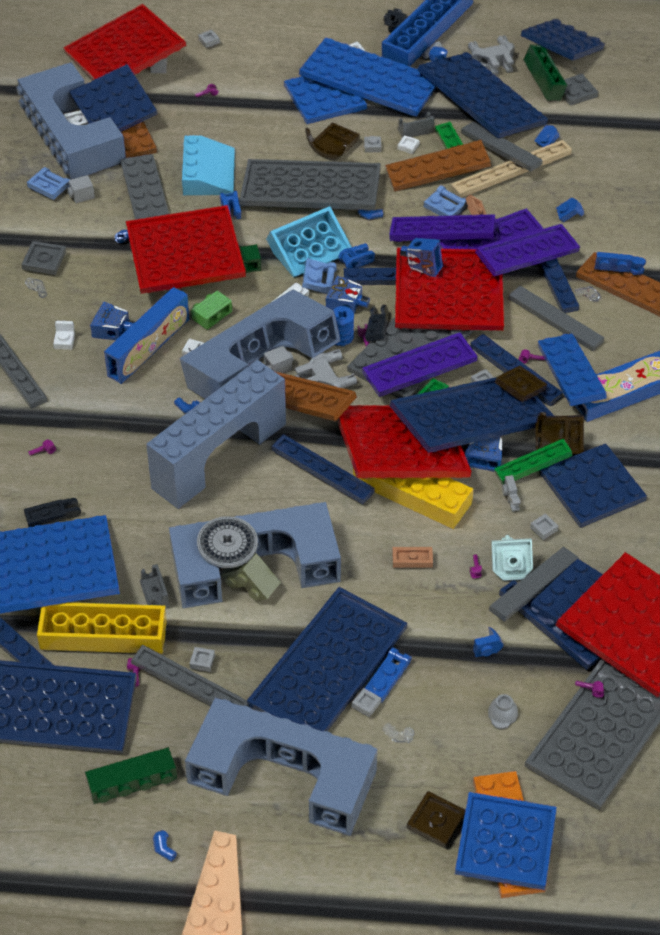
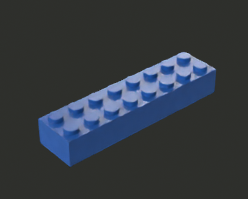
[382,0,473,67]

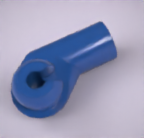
[358,209,383,220]
[115,230,129,243]
[174,397,200,413]
[153,830,177,862]

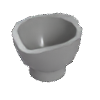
[488,694,518,730]

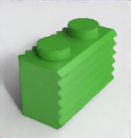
[191,290,232,330]

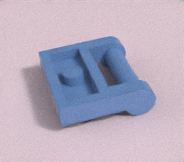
[27,167,70,200]
[424,185,468,216]
[302,258,337,294]

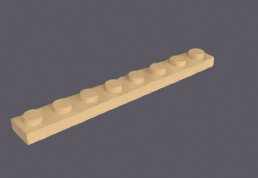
[451,140,572,198]

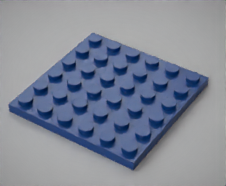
[0,515,120,614]

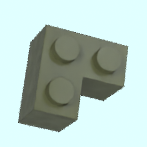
[220,553,281,601]

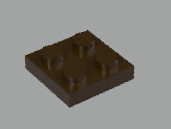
[495,365,548,402]
[406,791,466,848]

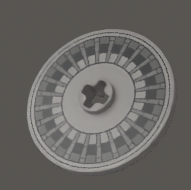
[197,516,258,568]

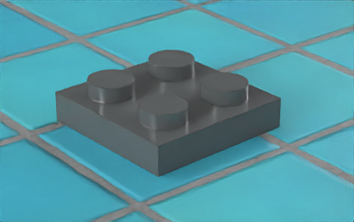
[562,74,598,106]
[21,241,66,275]

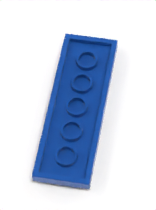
[538,334,607,406]

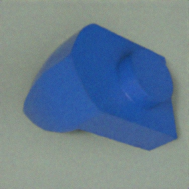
[429,46,448,62]
[534,125,560,147]
[556,198,584,223]
[473,627,504,657]

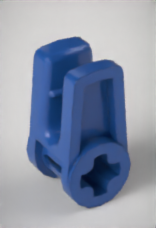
[220,191,241,219]
[338,243,375,268]

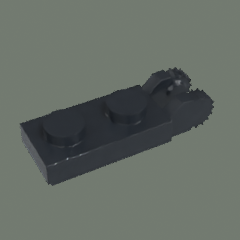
[365,305,389,342]
[23,497,81,527]

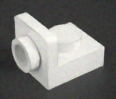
[53,321,75,350]

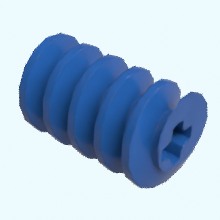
[333,306,354,346]

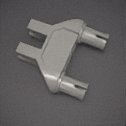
[468,35,515,75]
[295,349,357,388]

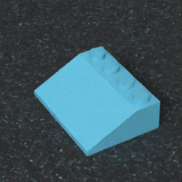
[182,135,235,196]
[266,206,351,278]

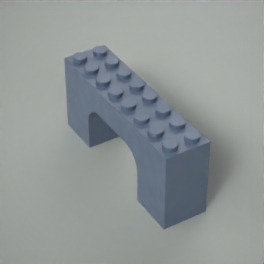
[16,62,126,179]
[179,289,340,399]
[146,360,286,509]
[169,502,341,609]
[185,698,377,836]

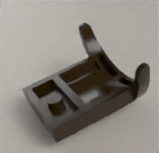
[305,122,360,160]
[535,412,584,454]

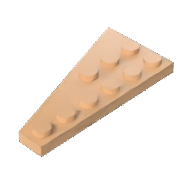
[182,831,242,935]

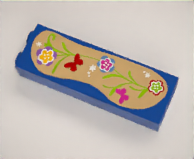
[104,287,190,384]
[574,351,660,422]

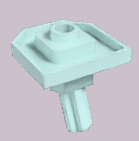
[491,535,533,580]

